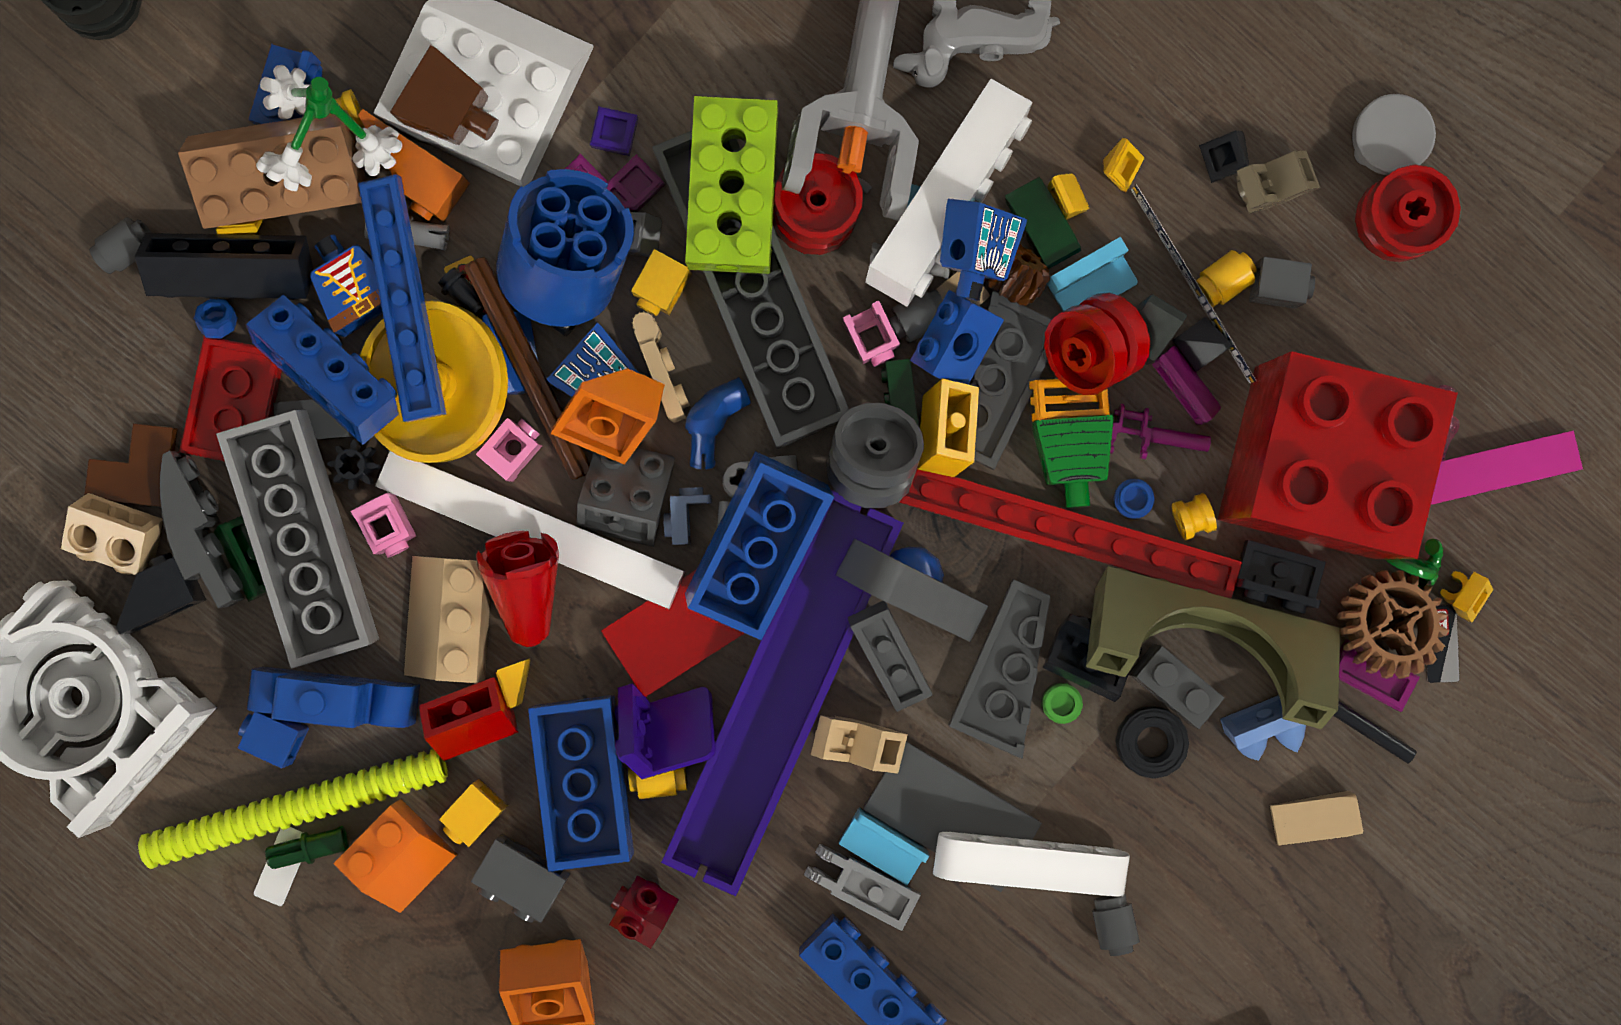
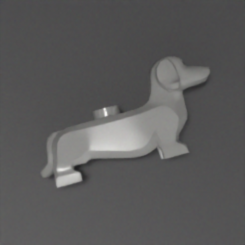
[893,0,1060,88]

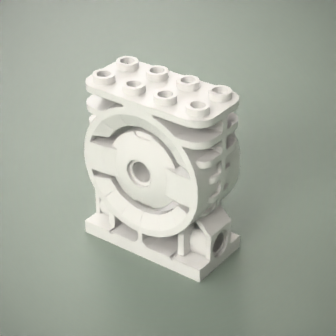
[0,580,217,838]

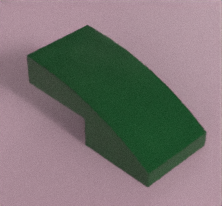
[1005,177,1081,269]

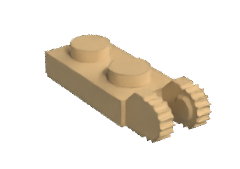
[631,311,690,423]

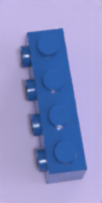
[246,295,399,445]
[799,914,947,1025]

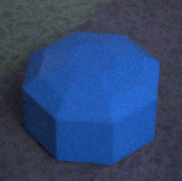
[194,299,238,338]

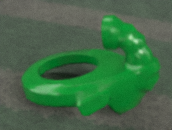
[1385,539,1443,587]

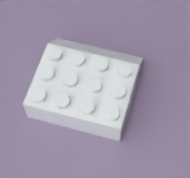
[374,0,594,187]

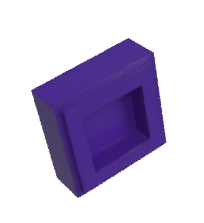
[590,106,638,156]

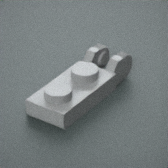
[804,844,921,931]

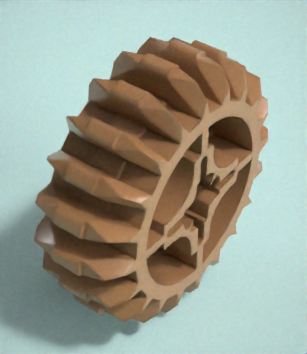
[1336,570,1449,679]

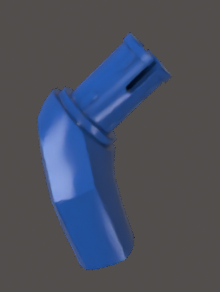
[685,377,751,469]

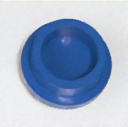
[1114,479,1154,519]

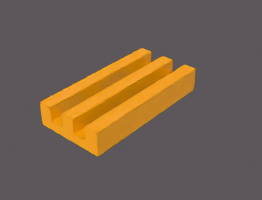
[1029,379,1110,421]

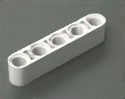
[933,832,1130,897]

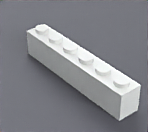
[865,79,1032,307]

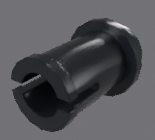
[438,267,484,316]

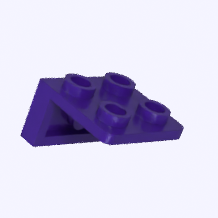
[615,683,715,779]

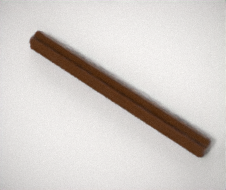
[465,257,590,480]

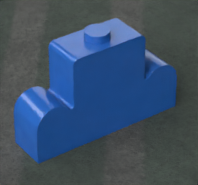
[247,667,420,728]

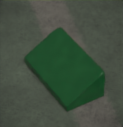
[214,516,267,602]

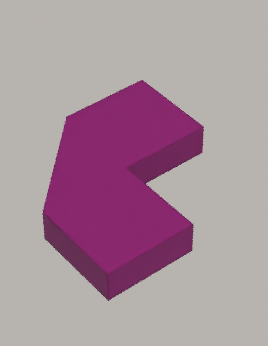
[565,154,665,212]

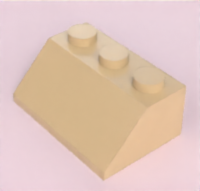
[404,556,491,683]

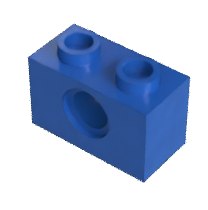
[910,290,1004,385]

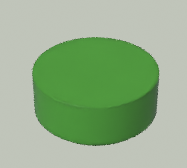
[1041,683,1083,724]

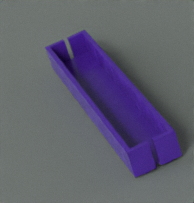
[661,490,904,896]

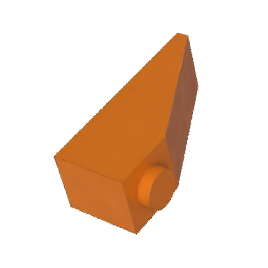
[358,109,470,222]

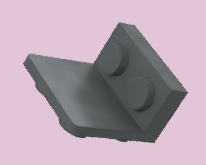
[577,448,675,547]

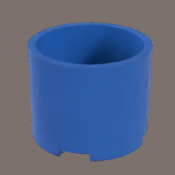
[496,169,634,327]

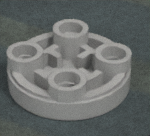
[1352,94,1436,175]

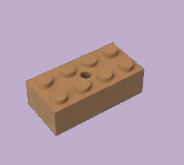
[178,110,367,229]

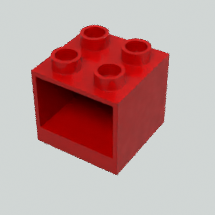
[1217,351,1458,559]

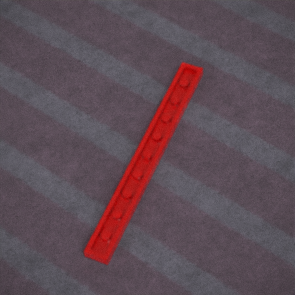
[898,469,1242,599]

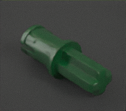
[265,826,349,869]

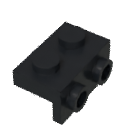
[1235,540,1326,614]
[1043,614,1142,702]

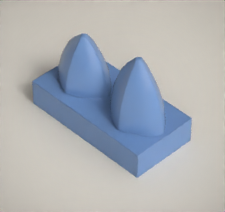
[1220,695,1306,761]

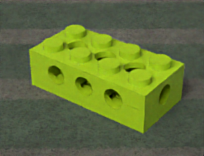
[685,96,778,274]

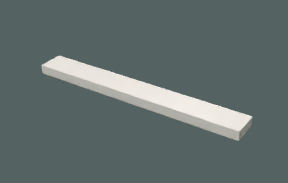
[375,451,685,609]

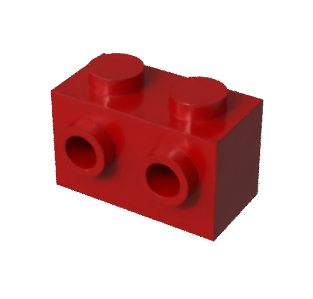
[419,677,519,761]

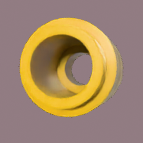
[1196,250,1257,307]
[628,767,687,799]

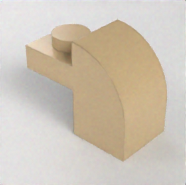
[811,715,908,774]

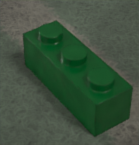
[881,359,919,427]

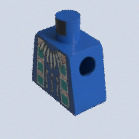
[940,198,1027,301]
[546,323,639,397]

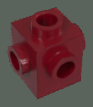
[609,875,679,949]

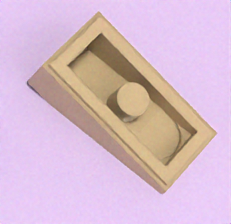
[1270,791,1363,846]

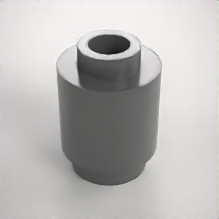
[89,217,152,274]
[888,289,943,343]
[1092,894,1140,956]

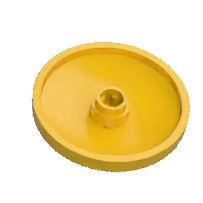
[360,301,508,463]

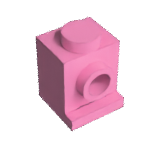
[476,418,542,482]

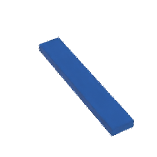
[358,174,446,422]

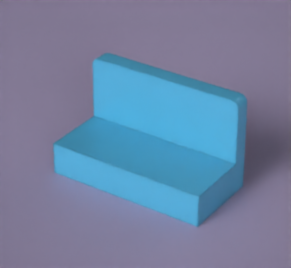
[1047,237,1138,311]
[838,808,929,885]

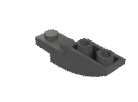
[160,451,244,608]

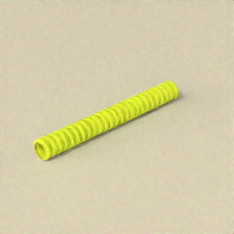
[138,749,448,869]

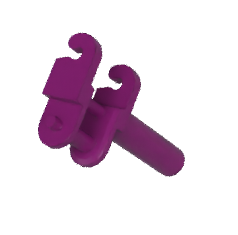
[1110,403,1211,460]

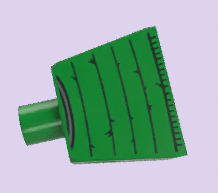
[1032,415,1113,508]

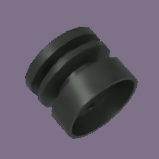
[41,0,142,40]

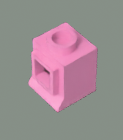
[842,301,900,367]
[350,493,417,558]

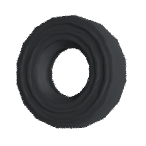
[1116,706,1189,779]

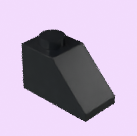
[116,553,206,634]

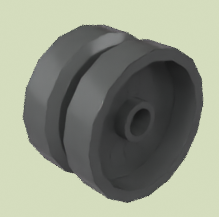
[826,403,924,508]

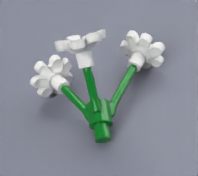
[256,65,402,191]

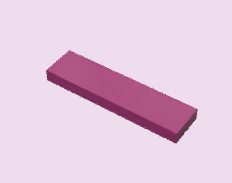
[1431,431,1583,505]

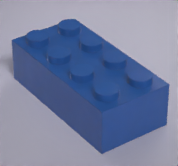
[685,451,835,640]
[528,695,634,872]

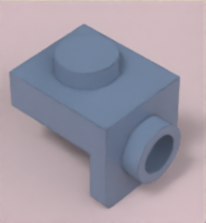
[664,487,713,545]

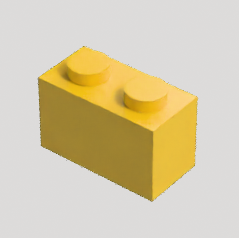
[917,379,979,477]

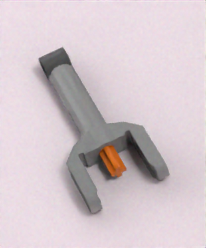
[782,0,919,221]

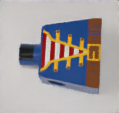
[310,235,383,338]

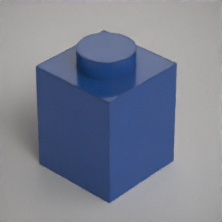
[238,712,309,768]

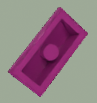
[1152,346,1221,425]

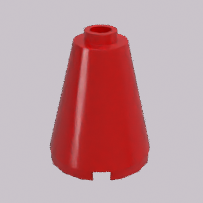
[476,531,559,647]

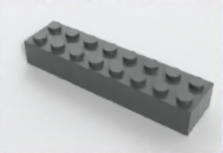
[652,130,849,449]

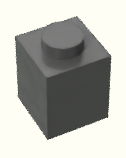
[1249,257,1315,309]

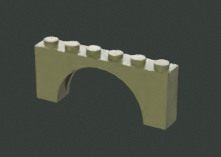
[1086,566,1340,729]

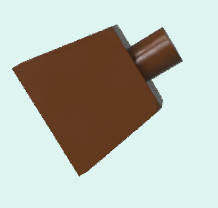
[390,45,499,145]

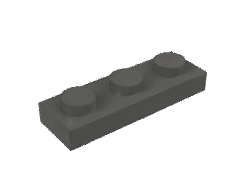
[847,601,933,712]

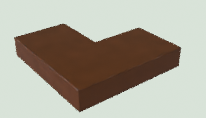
[84,423,177,507]

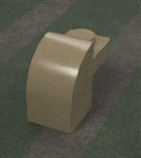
[1235,151,1320,214]

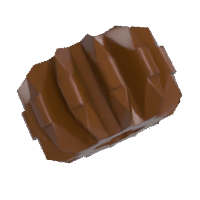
[984,244,1050,306]

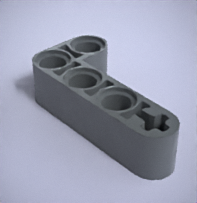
[835,538,989,642]

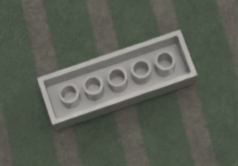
[216,410,379,669]

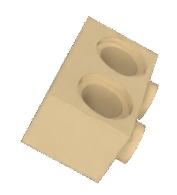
[61,493,163,575]

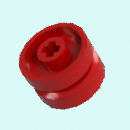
[773,153,863,255]
[1355,165,1461,262]
[1044,292,1150,395]

